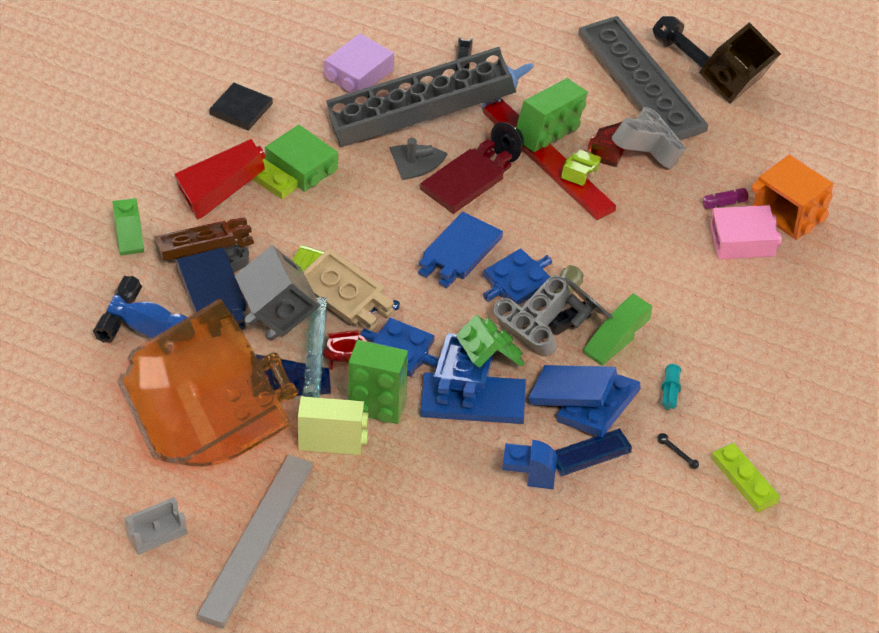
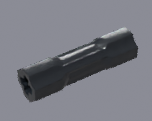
[93,275,142,343]

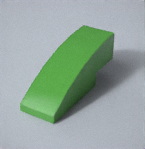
[583,293,652,366]

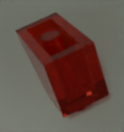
[588,121,625,168]

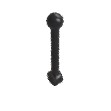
[657,433,699,469]

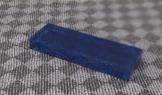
[555,428,632,477]

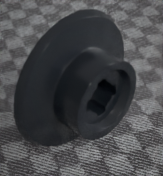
[490,122,524,162]

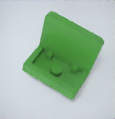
[456,314,525,368]

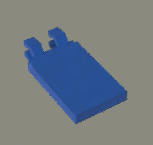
[418,212,503,288]
[433,333,495,408]

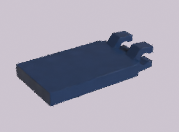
[176,247,246,338]

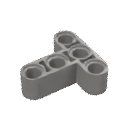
[612,107,686,168]
[493,275,571,356]

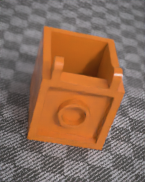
[752,154,834,240]

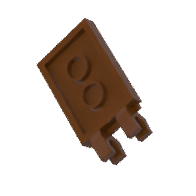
[154,217,254,261]

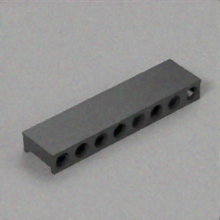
[326,47,516,147]

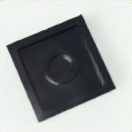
[209,82,273,131]

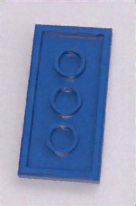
[421,372,526,424]

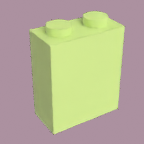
[298,397,369,455]

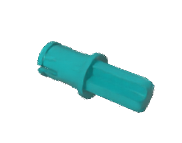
[661,364,682,410]

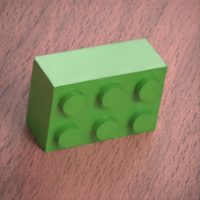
[516,78,588,152]
[349,340,408,424]

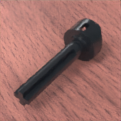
[652,16,710,67]

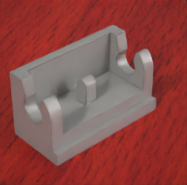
[125,497,187,555]

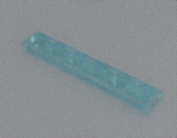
[303,297,327,398]

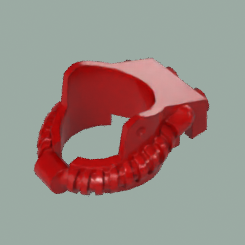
[323,330,366,370]

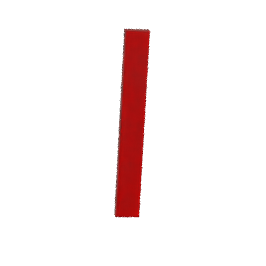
[483,99,616,220]

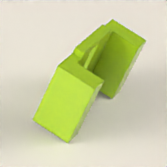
[561,150,601,186]

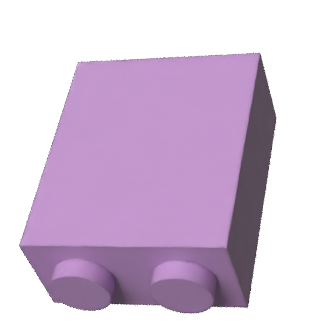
[324,33,394,92]

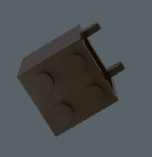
[699,22,781,104]

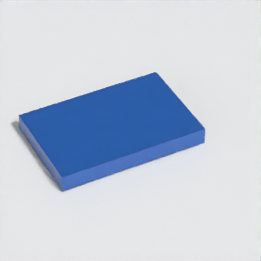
[529,365,618,407]

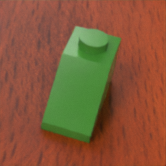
[112,198,144,255]

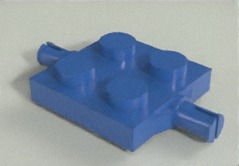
[483,248,552,305]
[361,317,439,377]

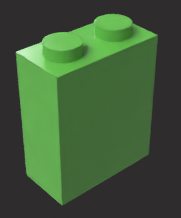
[265,125,338,192]

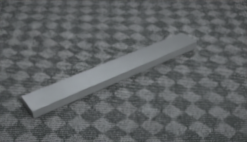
[198,454,313,628]

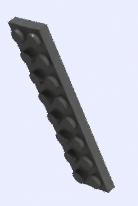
[578,16,708,140]

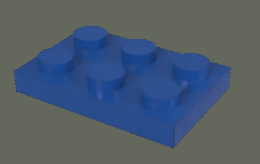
[557,374,641,438]

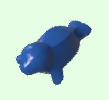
[107,295,194,352]

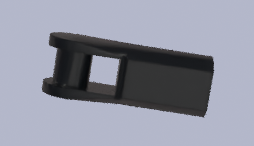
[455,37,473,69]
[548,301,592,335]

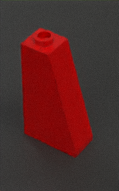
[174,139,266,220]

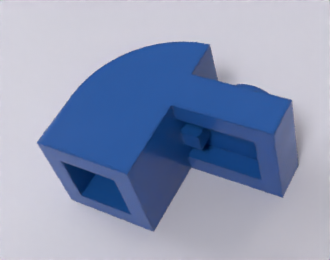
[502,439,557,490]

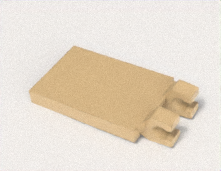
[303,248,394,332]

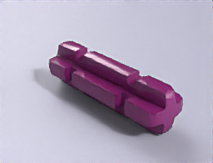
[703,188,749,209]

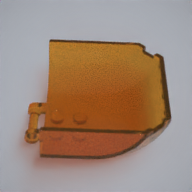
[117,299,298,467]

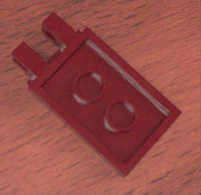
[420,139,512,214]

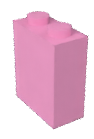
[710,205,781,259]

